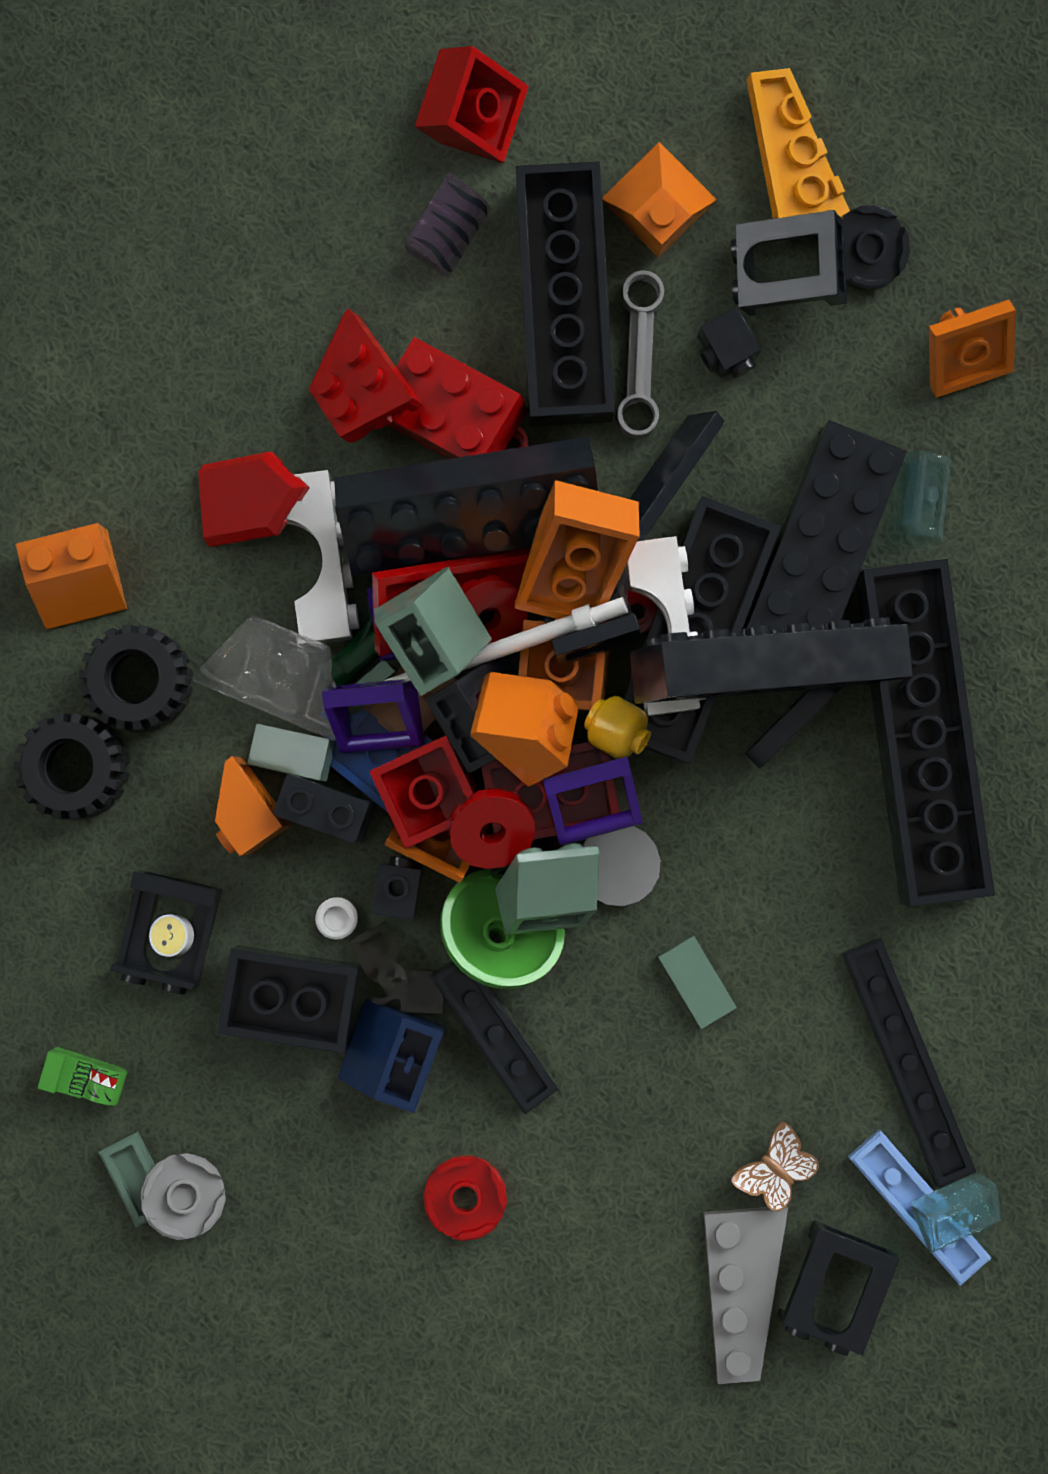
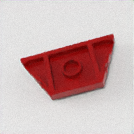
[309,308,423,444]

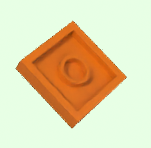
[929,300,1016,398]

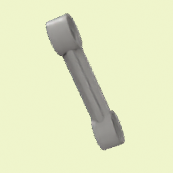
[616,270,664,439]

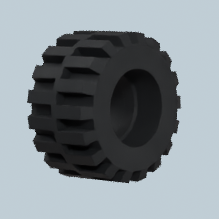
[79,624,194,732]
[13,713,130,819]

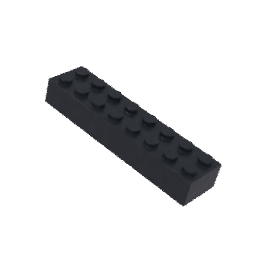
[856,559,995,907]

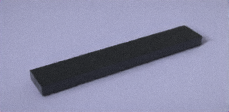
[841,937,976,1188]

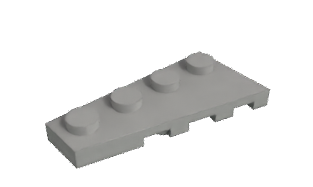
[703,1207,788,1384]

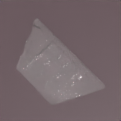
[192,616,336,741]

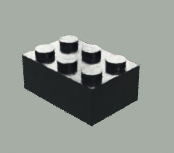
[217,945,362,1054]

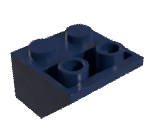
[338,998,445,1113]

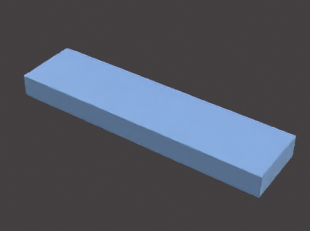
[848,1129,991,1286]

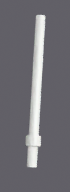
[384,597,628,681]

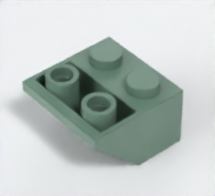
[374,566,492,696]
[495,844,600,935]

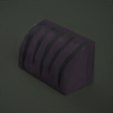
[405,172,491,278]

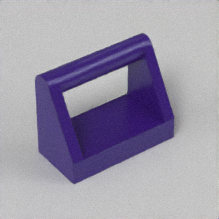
[322,678,424,753]
[542,757,643,846]

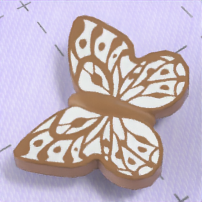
[731,1121,819,1211]

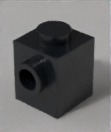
[697,306,762,378]
[371,856,423,920]

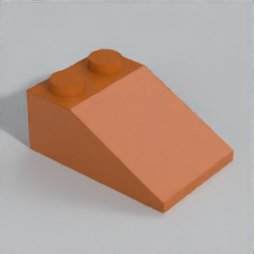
[515,480,639,625]

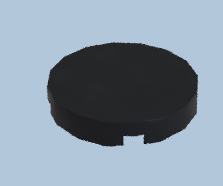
[841,205,910,290]

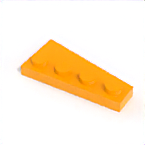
[746,68,850,219]

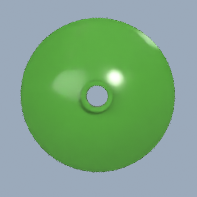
[440,869,565,989]

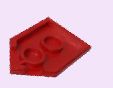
[198,452,310,547]

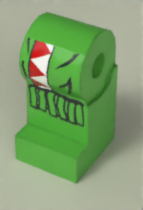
[37,1047,127,1106]

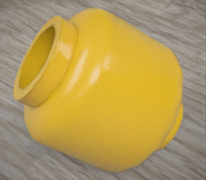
[584,696,651,759]

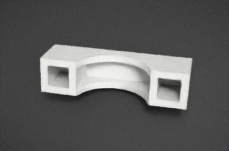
[286,470,359,646]
[625,536,706,716]

